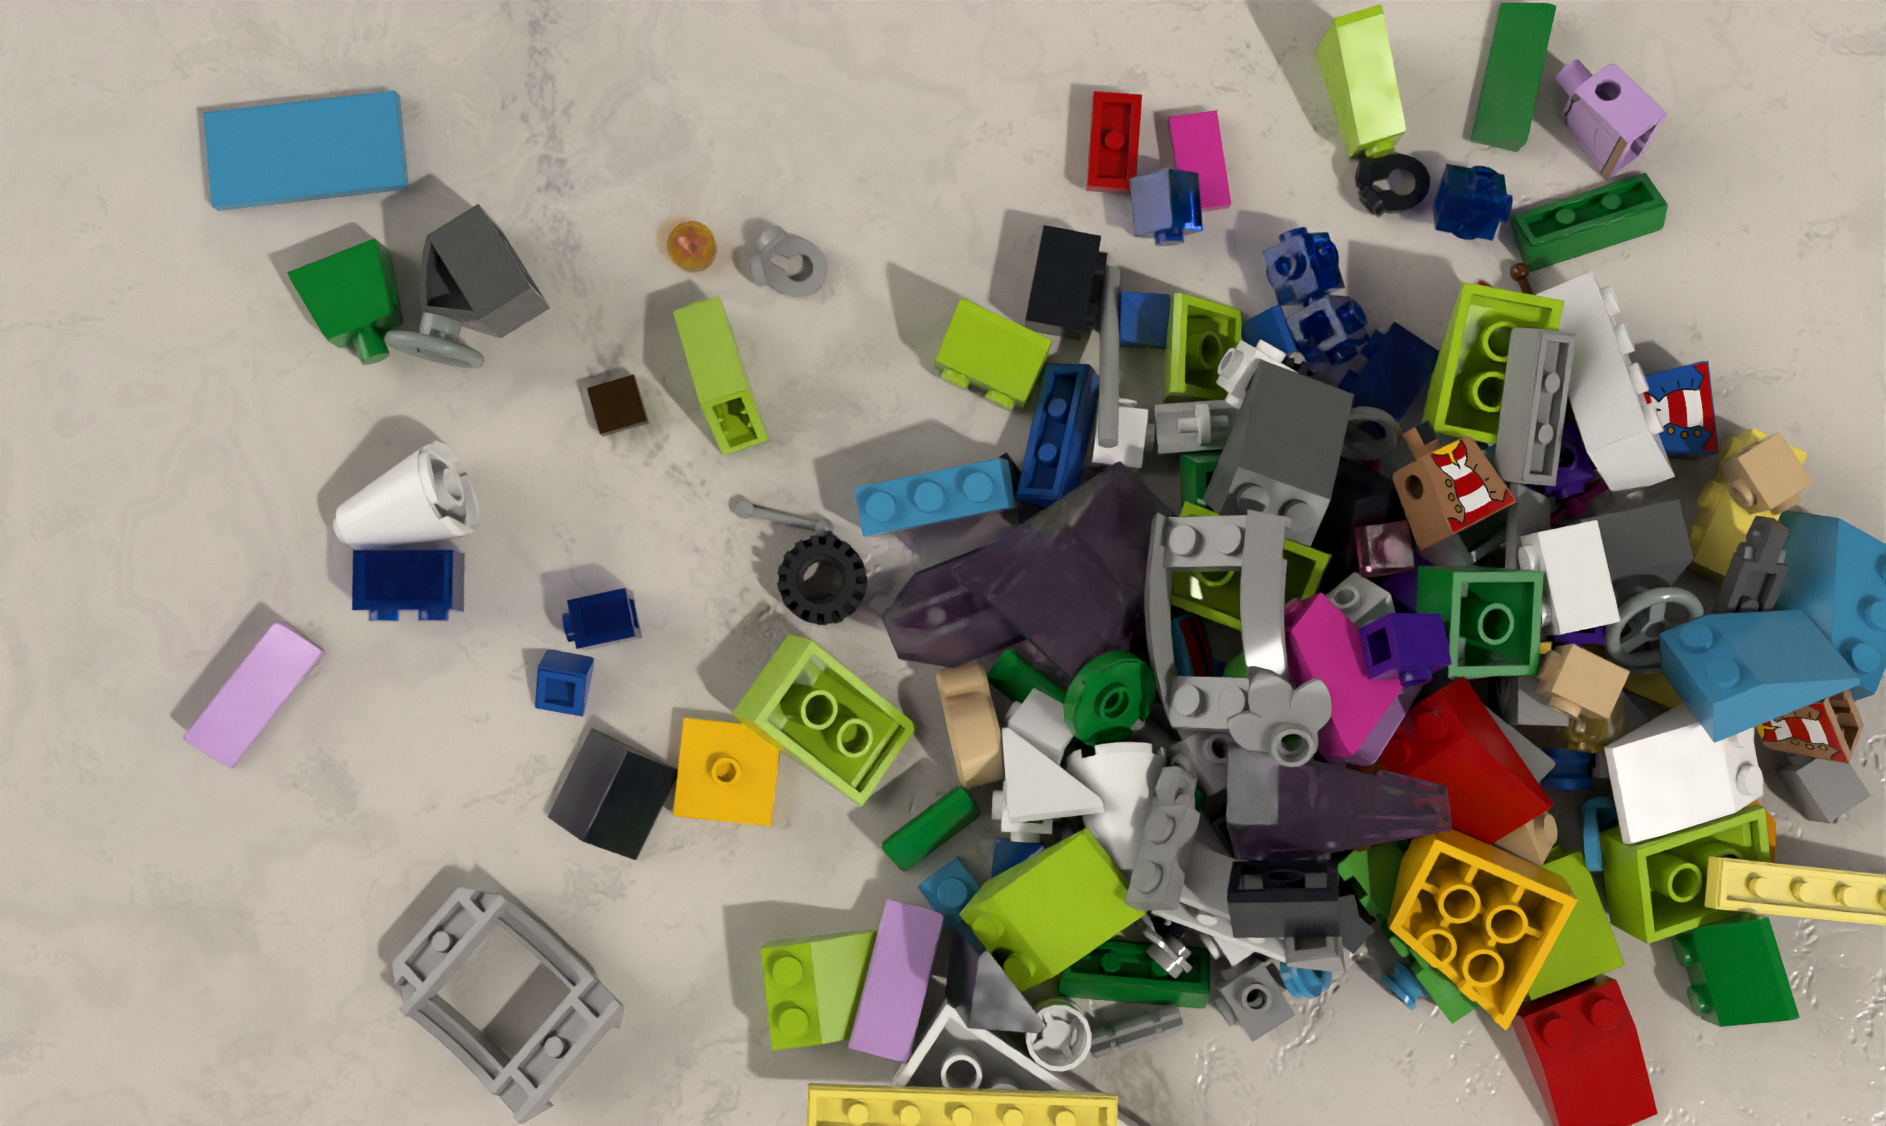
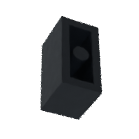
[1024,225,1108,340]

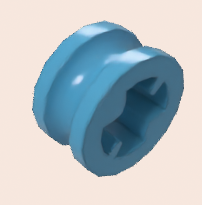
[1379,961,1429,1011]

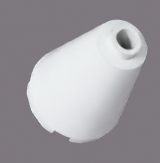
[333,441,480,551]
[1067,742,1167,882]

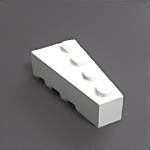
[1536,271,1675,499]

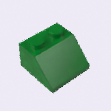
[1416,565,1544,677]
[1672,912,1800,1027]

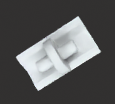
[1153,400,1239,455]

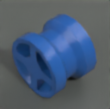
[1541,748,1593,789]

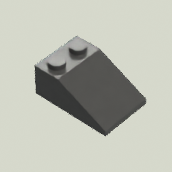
[1203,359,1354,547]

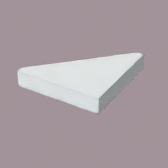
[1002,728,1105,823]

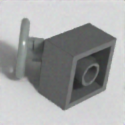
[385,204,550,368]
[1550,499,1704,667]

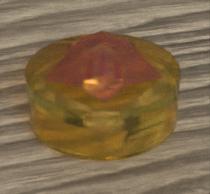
[667,221,717,272]

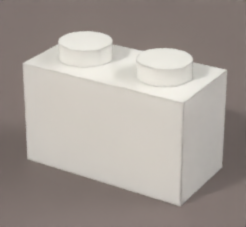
[1518,520,1621,636]

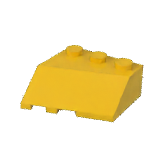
[1387,817,1578,1031]

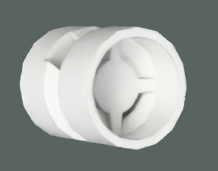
[1023,995,1092,1072]

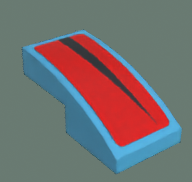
[1171,612,1216,677]

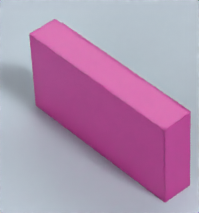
[1167,110,1231,215]

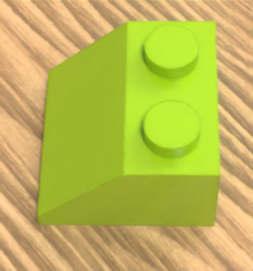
[935,297,1052,411]

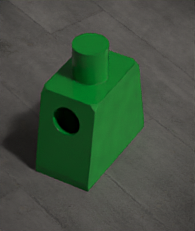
[287,238,403,365]

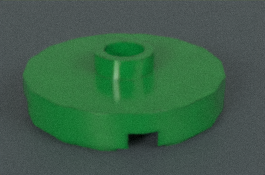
[1063,651,1156,748]

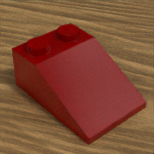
[1378,677,1554,845]
[1511,974,1658,1126]

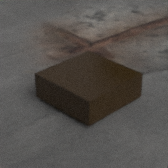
[587,374,649,437]

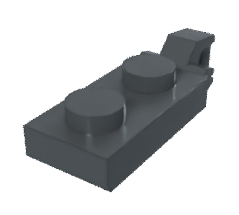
[1711,516,1790,614]

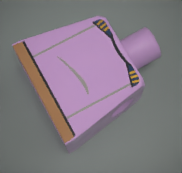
[1555,59,1667,180]

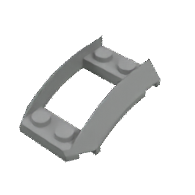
[1144,510,1296,732]
[392,887,625,1124]

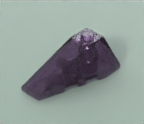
[1226,741,1453,861]

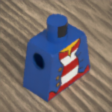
[1643,361,1719,460]

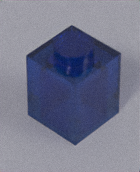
[1130,168,1203,246]
[562,588,642,651]

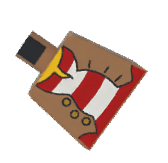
[1392,420,1517,551]
[1755,689,1864,764]

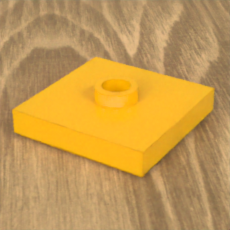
[673,718,780,826]

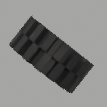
[777,535,867,625]

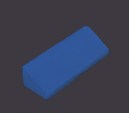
[1016,363,1099,512]

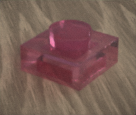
[1354,520,1415,578]

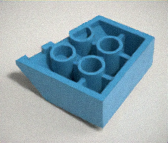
[1772,510,1886,702]

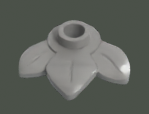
[1227,671,1332,767]
[1133,913,1192,979]

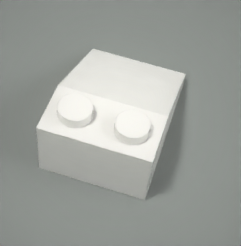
[1604,702,1764,845]

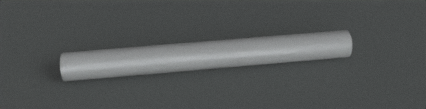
[1098,266,1120,448]

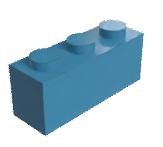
[854,458,1017,537]

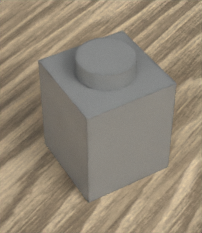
[1775,753,1871,823]

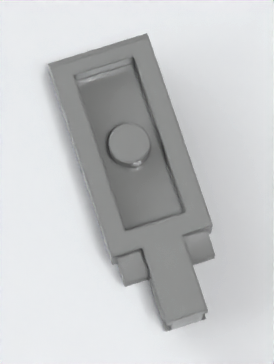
[1125,766,1201,911]

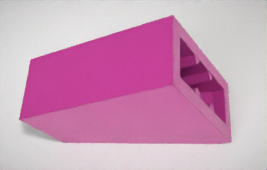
[1284,593,1403,761]

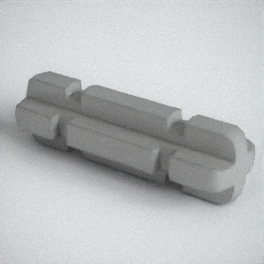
[1090,1004,1184,1058]

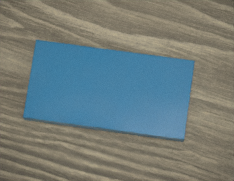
[203,91,409,211]

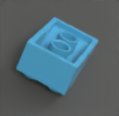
[1659,610,1860,743]

